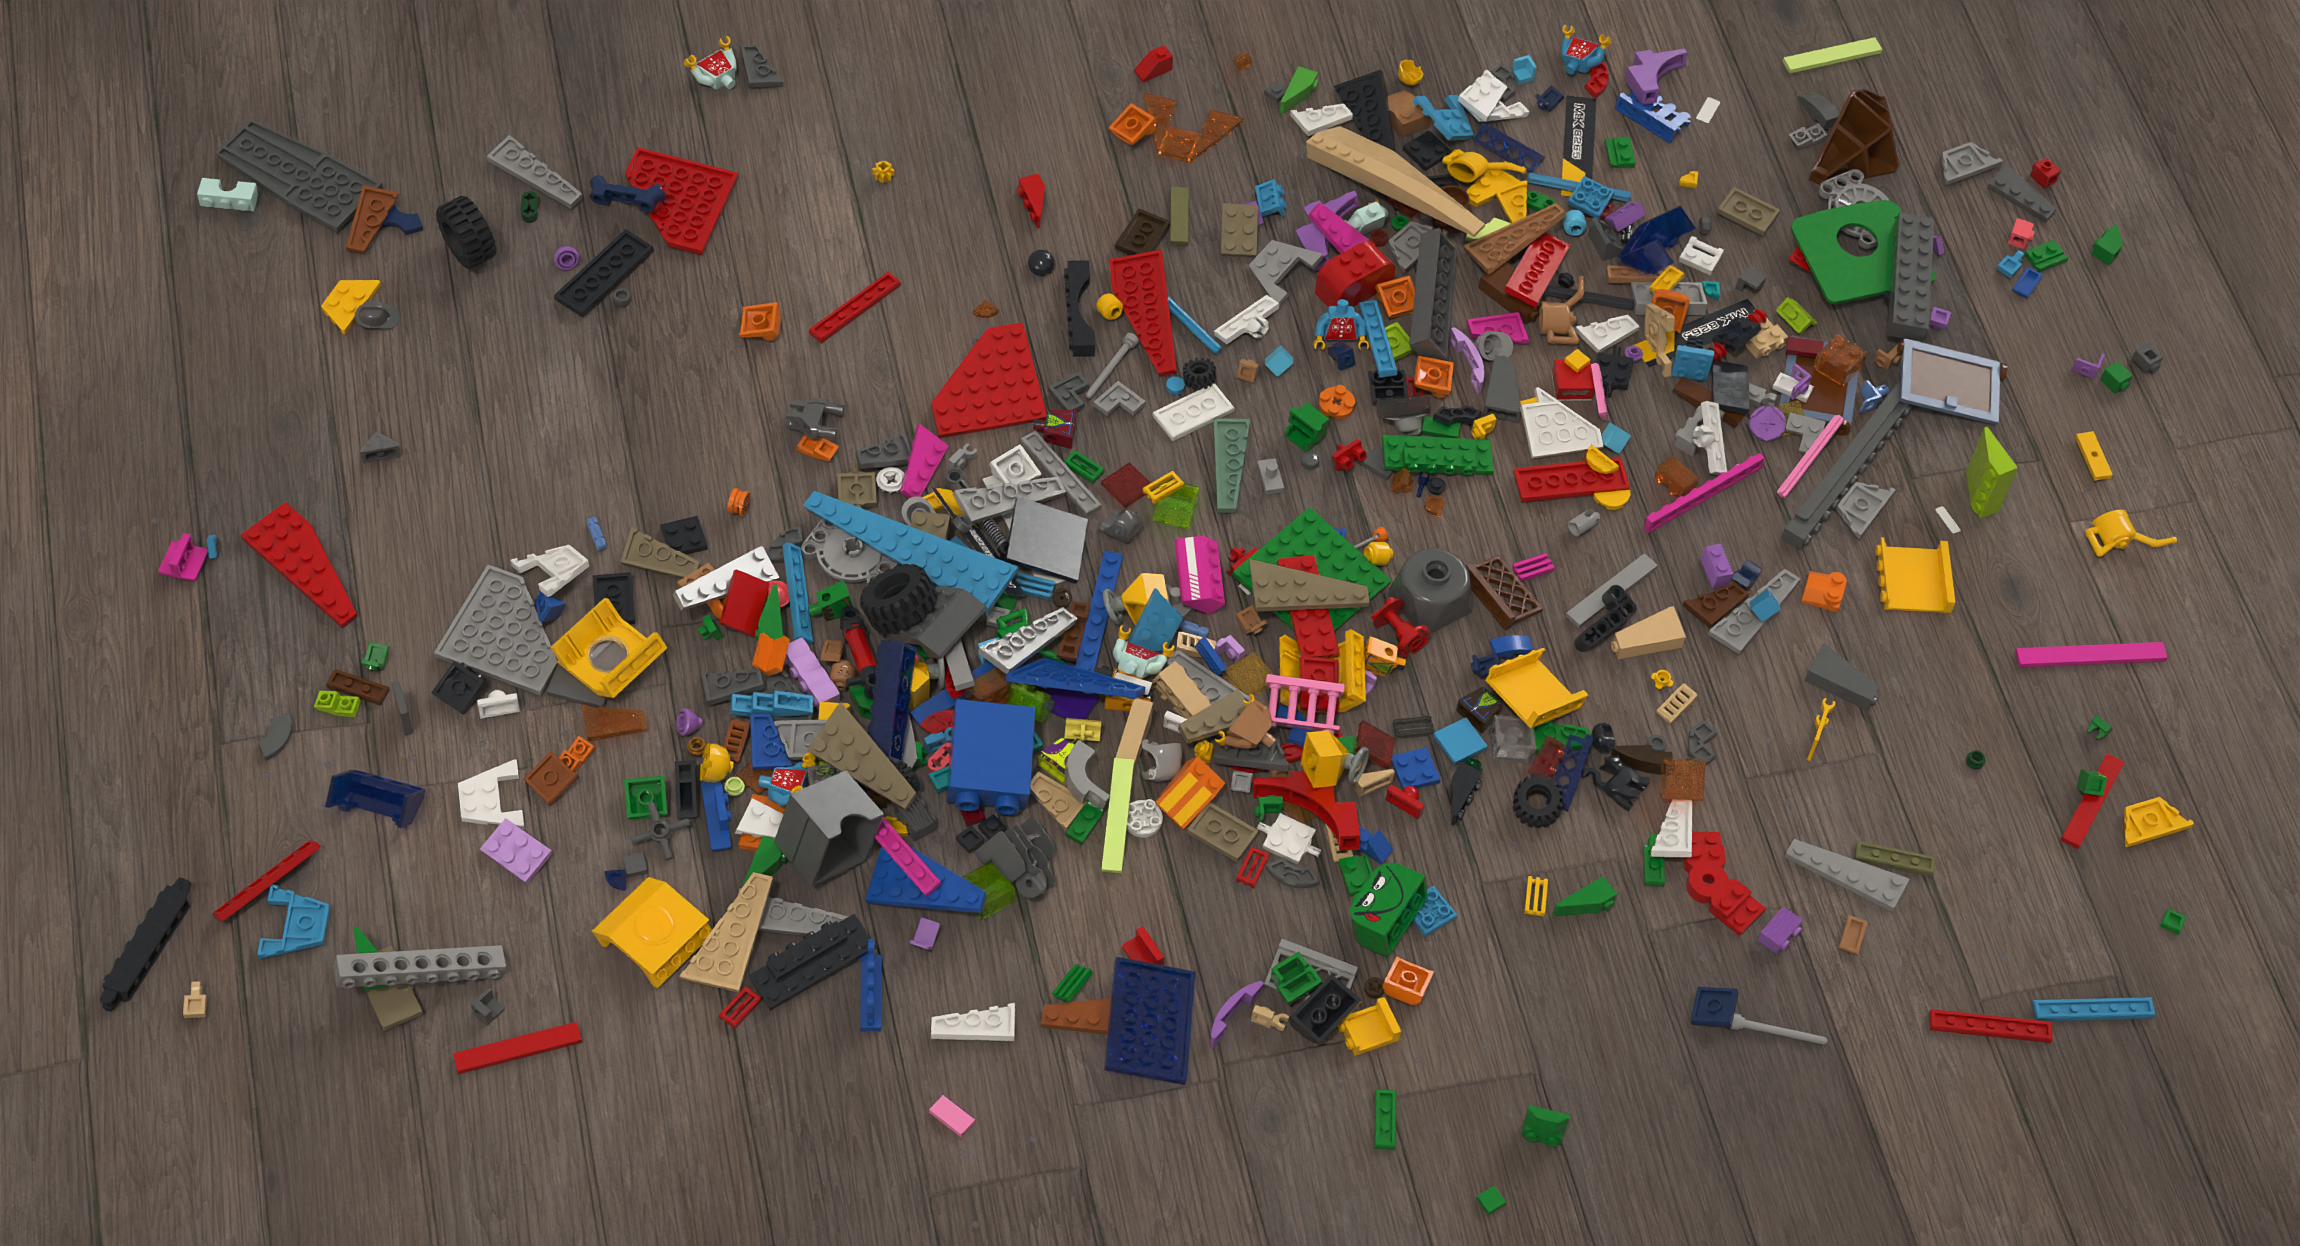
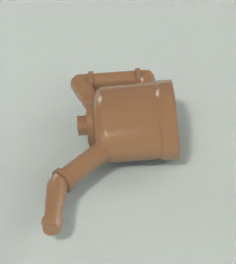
[1538,276,1585,345]

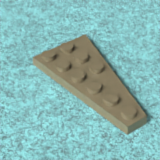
[1249,559,1370,612]
[807,701,917,811]

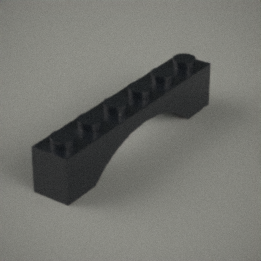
[1064,260,1095,357]

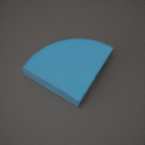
[207,535,217,558]

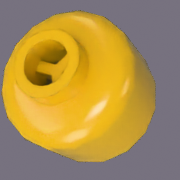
[1096,293,1123,320]
[1364,542,1393,566]

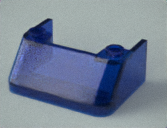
[1618,205,1696,275]
[325,770,426,828]

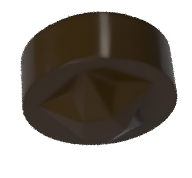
[1052,588,1072,608]
[1364,977,1384,999]

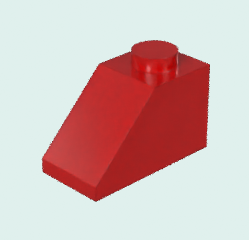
[1134,45,1173,83]

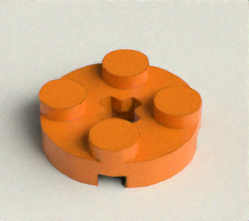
[1318,385,1355,420]

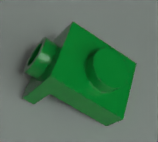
[360,642,390,671]
[1254,795,1283,823]

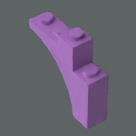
[1625,48,1687,105]
[1296,190,1360,271]

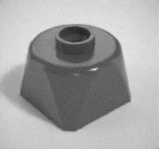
[1388,548,1473,634]

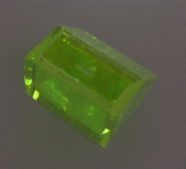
[1153,480,1200,529]
[1007,683,1056,723]
[962,862,1015,920]

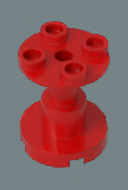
[1371,597,1431,658]

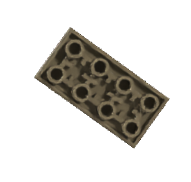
[356,945,423,1031]

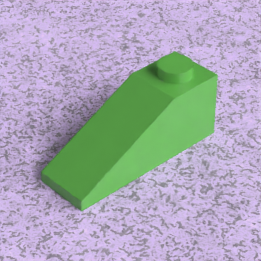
[1279,66,1319,114]

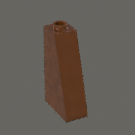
[1478,261,1540,325]

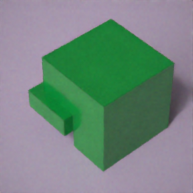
[1285,402,1329,452]
[1271,951,1323,1005]

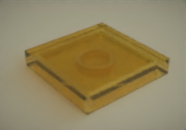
[1223,652,1274,696]

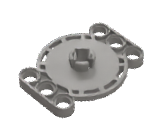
[1818,169,1889,249]
[801,519,900,586]

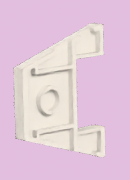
[1458,70,1530,122]
[510,545,589,597]
[458,759,525,830]

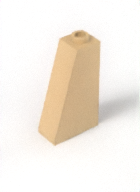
[1611,606,1686,659]
[1112,698,1153,774]

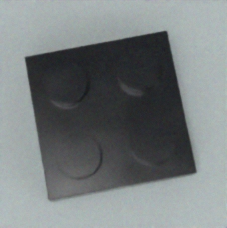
[1402,130,1452,171]
[660,516,708,555]

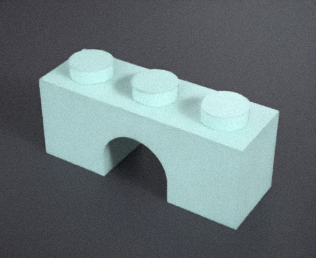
[197,178,258,211]

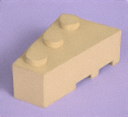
[1151,661,1211,719]

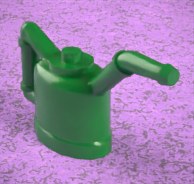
[995,608,1066,663]

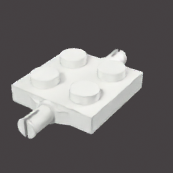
[1257,813,1321,865]

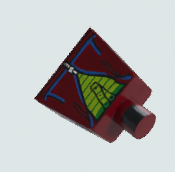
[1033,410,1077,449]

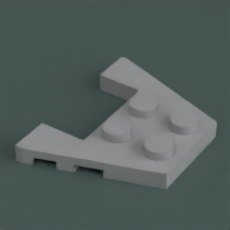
[1249,240,1324,307]

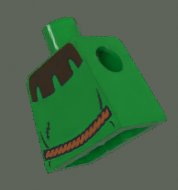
[808,580,853,622]

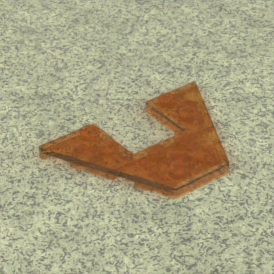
[1143,92,1244,163]

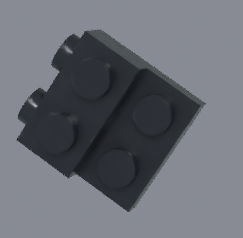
[431,661,489,715]

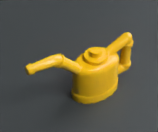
[1442,149,1527,182]
[2085,510,2177,557]

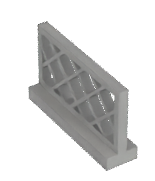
[1264,939,1358,1001]

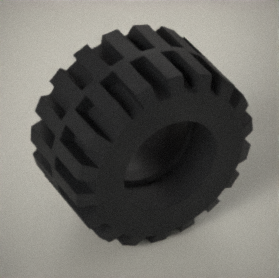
[1513,774,1563,828]

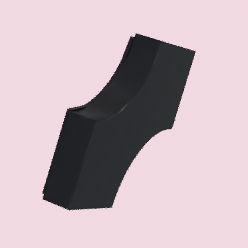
[1433,405,1482,426]

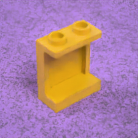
[1338,997,1401,1056]

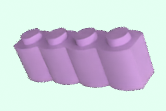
[784,637,840,710]

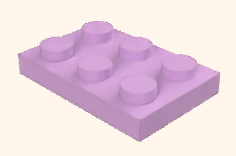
[480,818,553,884]

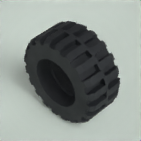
[436,196,497,269]
[860,564,937,634]

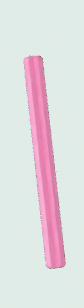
[1777,415,1844,498]

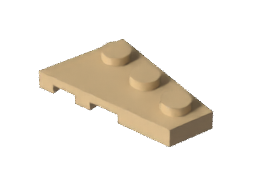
[1030,771,1088,832]

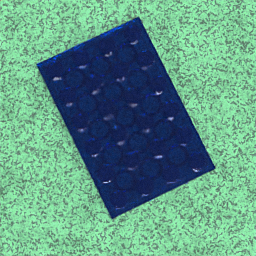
[1104,957,1196,1085]

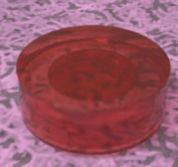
[1370,229,1388,247]

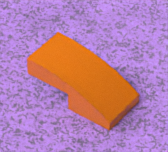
[796,435,839,461]

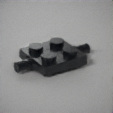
[1596,346,1634,398]

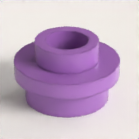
[1624,346,1643,363]

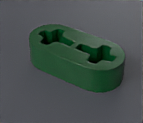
[521,191,538,223]

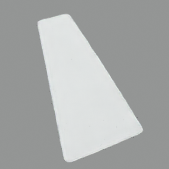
[901,715,917,768]

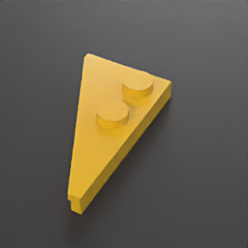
[1495,180,1527,224]

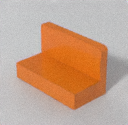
[752,633,790,677]

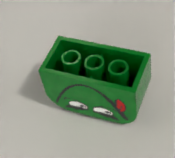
[1350,863,1428,958]

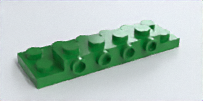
[1381,435,1494,475]

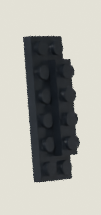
[748,914,876,1011]

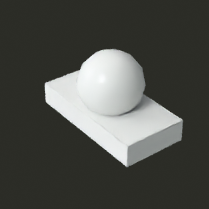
[477,690,520,719]

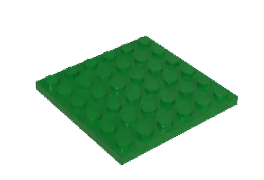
[1232,507,1392,633]

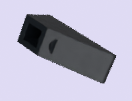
[1450,762,1483,826]

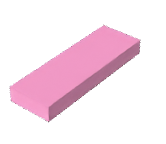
[1591,363,1608,420]

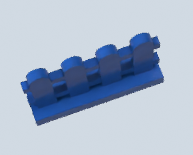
[1614,92,1691,143]
[860,939,882,1032]

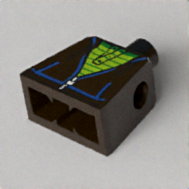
[1456,687,1502,734]

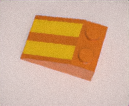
[1154,756,1225,830]

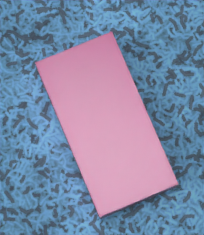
[929,1095,975,1137]

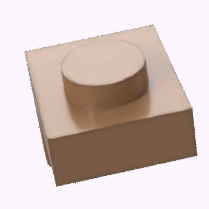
[1873,344,1901,371]
[1234,605,1267,635]

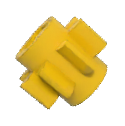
[872,161,894,183]

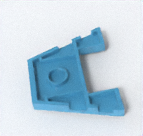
[1412,95,1474,140]
[257,885,330,959]

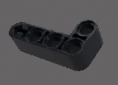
[1574,585,1637,652]

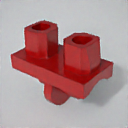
[1332,439,1367,471]
[1226,547,1258,576]

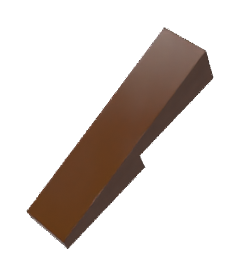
[1672,377,1745,429]

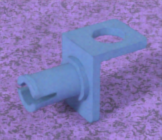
[1859,380,1889,413]

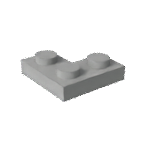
[1093,381,1146,416]
[1785,412,1826,454]

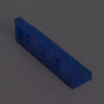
[1473,122,1545,173]
[1545,734,1594,812]

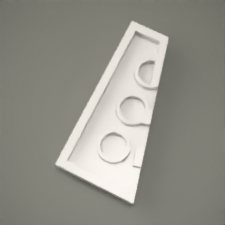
[931,1003,1015,1041]

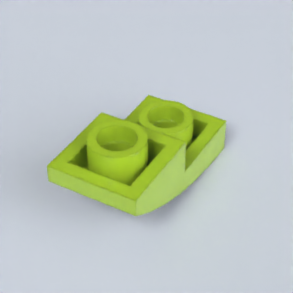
[314,691,361,718]

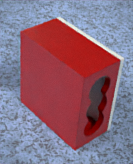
[1552,359,1595,401]

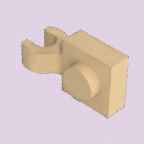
[183,981,207,1018]
[1251,1005,1289,1031]

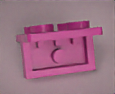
[158,533,208,581]

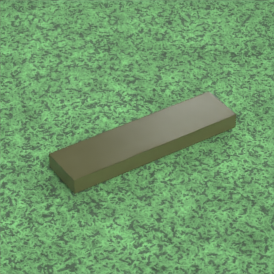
[1170,187,1189,246]
[1854,841,1936,877]

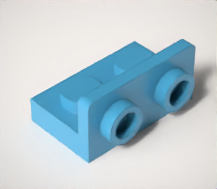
[1255,179,1287,217]

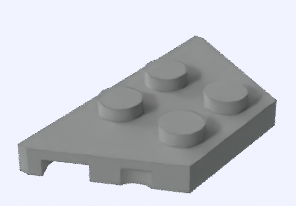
[1941,142,2003,185]
[1388,221,1448,274]
[1836,482,1896,539]
[774,720,827,760]

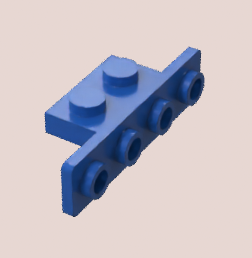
[701,781,732,852]

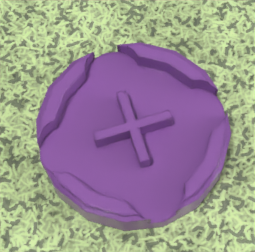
[1749,406,1786,442]

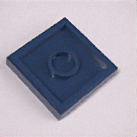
[1691,987,1739,1027]

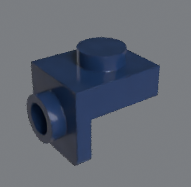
[1535,85,1564,112]
[1327,342,1356,370]
[1732,560,1762,588]
[1471,653,1501,679]

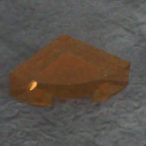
[973,300,999,318]

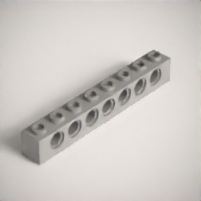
[333,945,506,988]

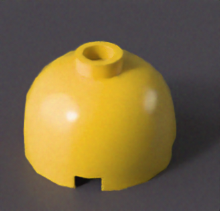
[699,743,733,783]

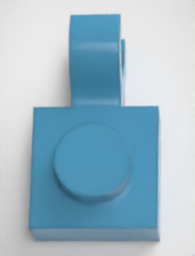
[1997,250,2025,279]
[924,727,951,754]

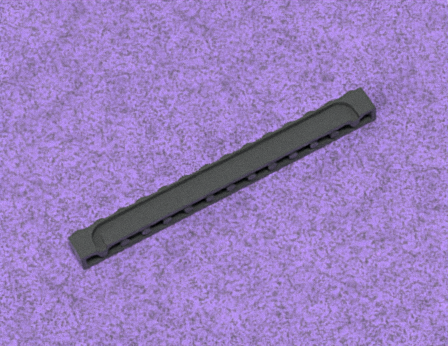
[1781,381,1915,550]

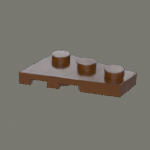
[1683,582,1749,629]

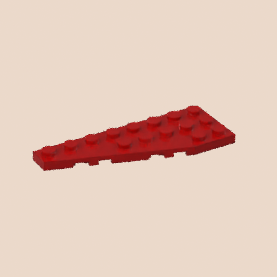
[1109,250,1177,377]
[241,502,358,629]

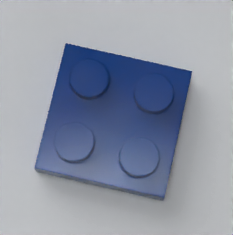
[1390,747,1440,789]

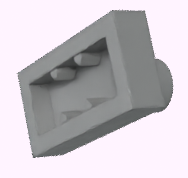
[1257,458,1284,495]
[1166,584,1195,621]

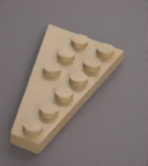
[679,872,774,993]

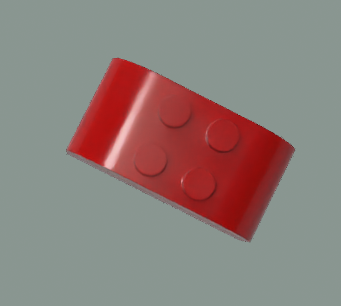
[1315,240,1396,307]

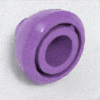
[554,246,579,270]
[676,708,702,736]

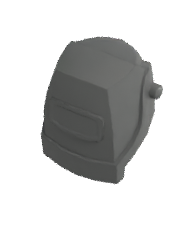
[1098,508,1142,543]

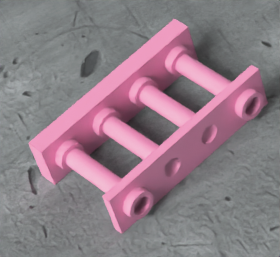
[1265,674,1345,735]

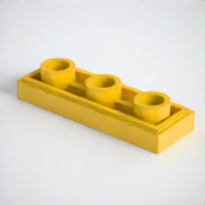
[2075,431,2113,481]

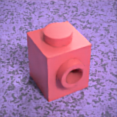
[2008,218,2035,249]

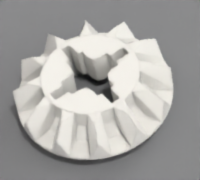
[876,467,904,494]

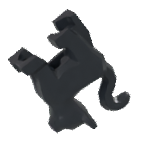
[1581,754,1650,812]

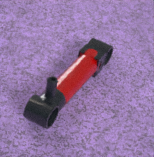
[840,606,884,700]

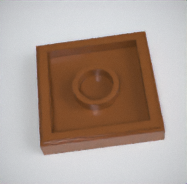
[523,751,579,806]

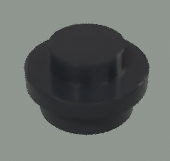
[1557,273,1575,288]
[1427,477,1446,495]

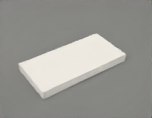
[1153,383,1234,441]

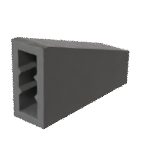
[1483,355,1521,423]
[1805,643,1879,711]

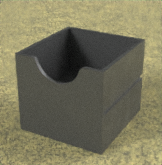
[774,770,884,887]

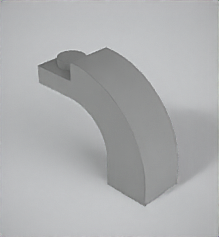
[1065,740,1110,809]

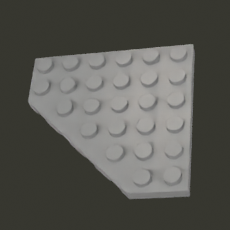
[434,565,558,696]

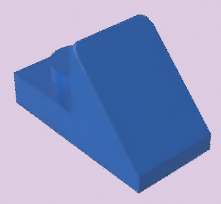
[535,591,566,622]
[1359,827,1393,865]

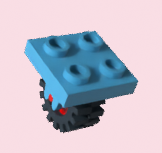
[1671,335,1714,382]

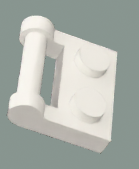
[1679,236,1724,276]

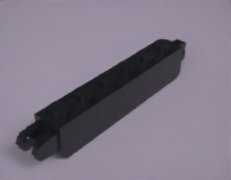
[100,877,192,1011]

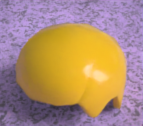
[1397,60,1424,86]

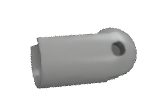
[1568,509,1600,537]

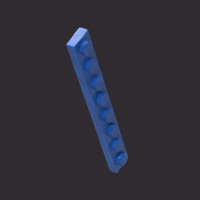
[1076,550,1123,671]

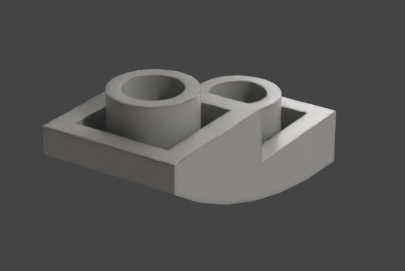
[1789,123,1828,148]

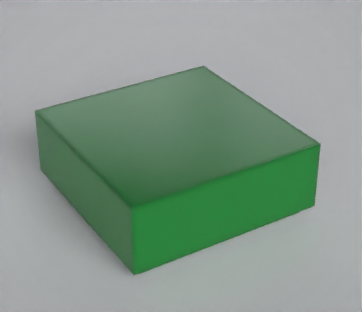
[2160,908,2186,935]
[1476,1186,1506,1215]

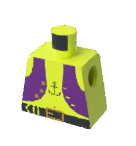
[1037,738,1080,786]

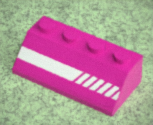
[1174,536,1225,615]

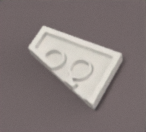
[1460,77,1507,122]
[1290,104,1353,136]
[1575,315,1640,353]
[735,798,783,839]

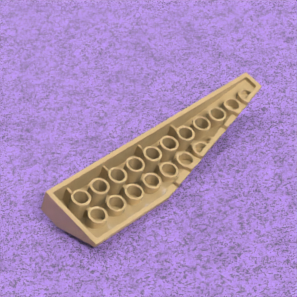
[1306,126,1485,237]

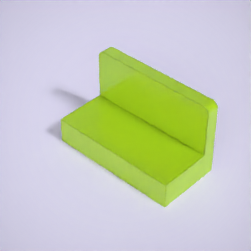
[1776,297,1818,335]

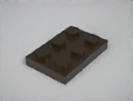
[1115,208,1170,255]

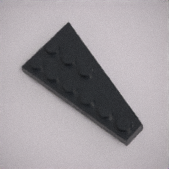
[1334,70,1396,152]

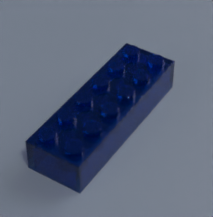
[867,640,916,764]

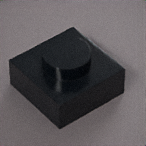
[978,814,1006,840]
[956,825,984,853]

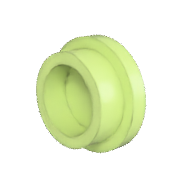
[725,777,745,796]

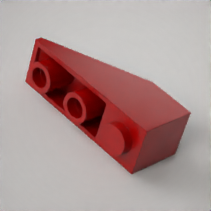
[1016,173,1045,229]

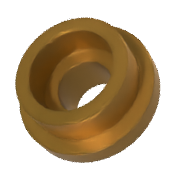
[687,737,707,756]

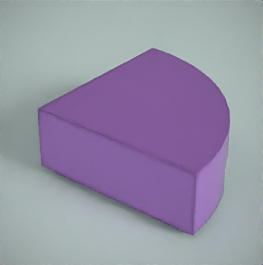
[1933,235,1944,255]

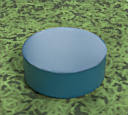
[1166,377,1185,395]

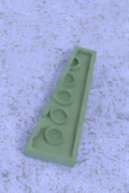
[1213,418,1250,513]

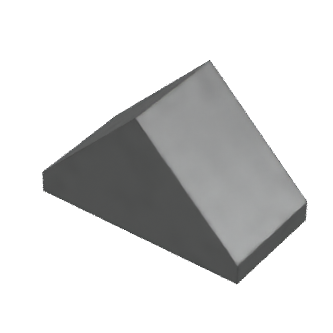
[360,432,401,464]

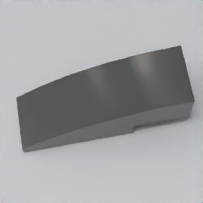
[1798,91,1839,129]

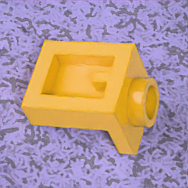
[1471,414,1497,440]

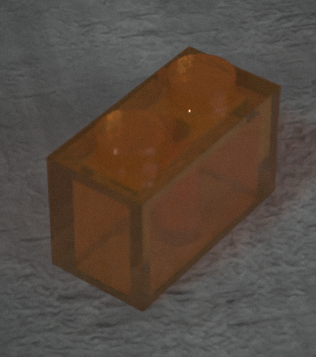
[1654,455,1699,498]

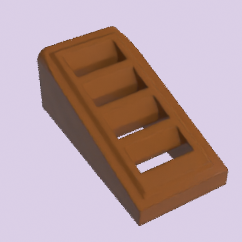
[723,719,751,764]

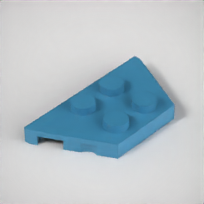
[1128,588,1183,652]

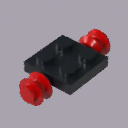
[1708,309,1767,361]

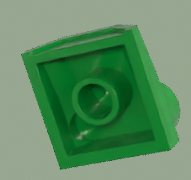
[624,776,668,820]
[1521,1105,1570,1147]

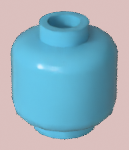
[1562,210,1587,236]

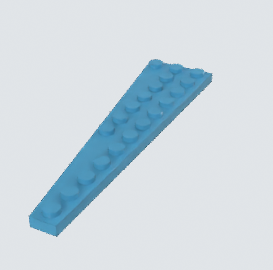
[803,491,1019,615]

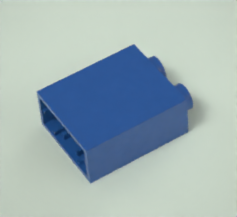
[946,699,1035,815]

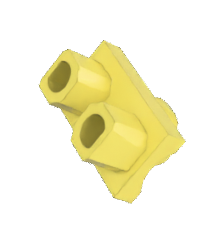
[1065,718,1101,741]

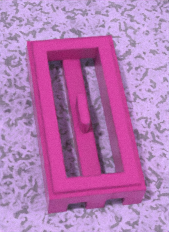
[1512,553,1555,582]

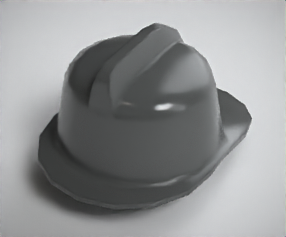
[355,299,400,329]

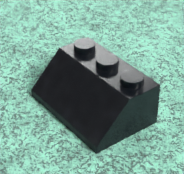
[1290,974,1362,1045]

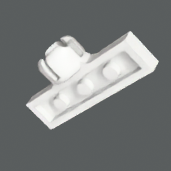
[1214,295,1279,344]
[1692,401,1727,475]

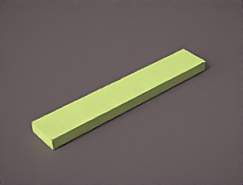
[1783,37,1882,74]
[1102,758,1134,873]

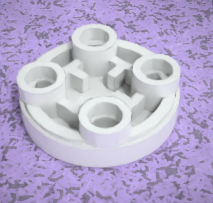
[1127,799,1163,838]

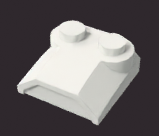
[989,444,1041,485]

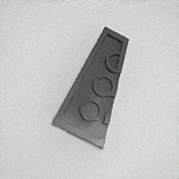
[1987,164,2056,223]

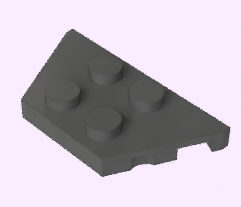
[1214,738,1289,772]

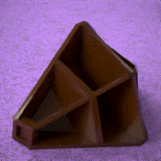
[1809,89,1900,185]

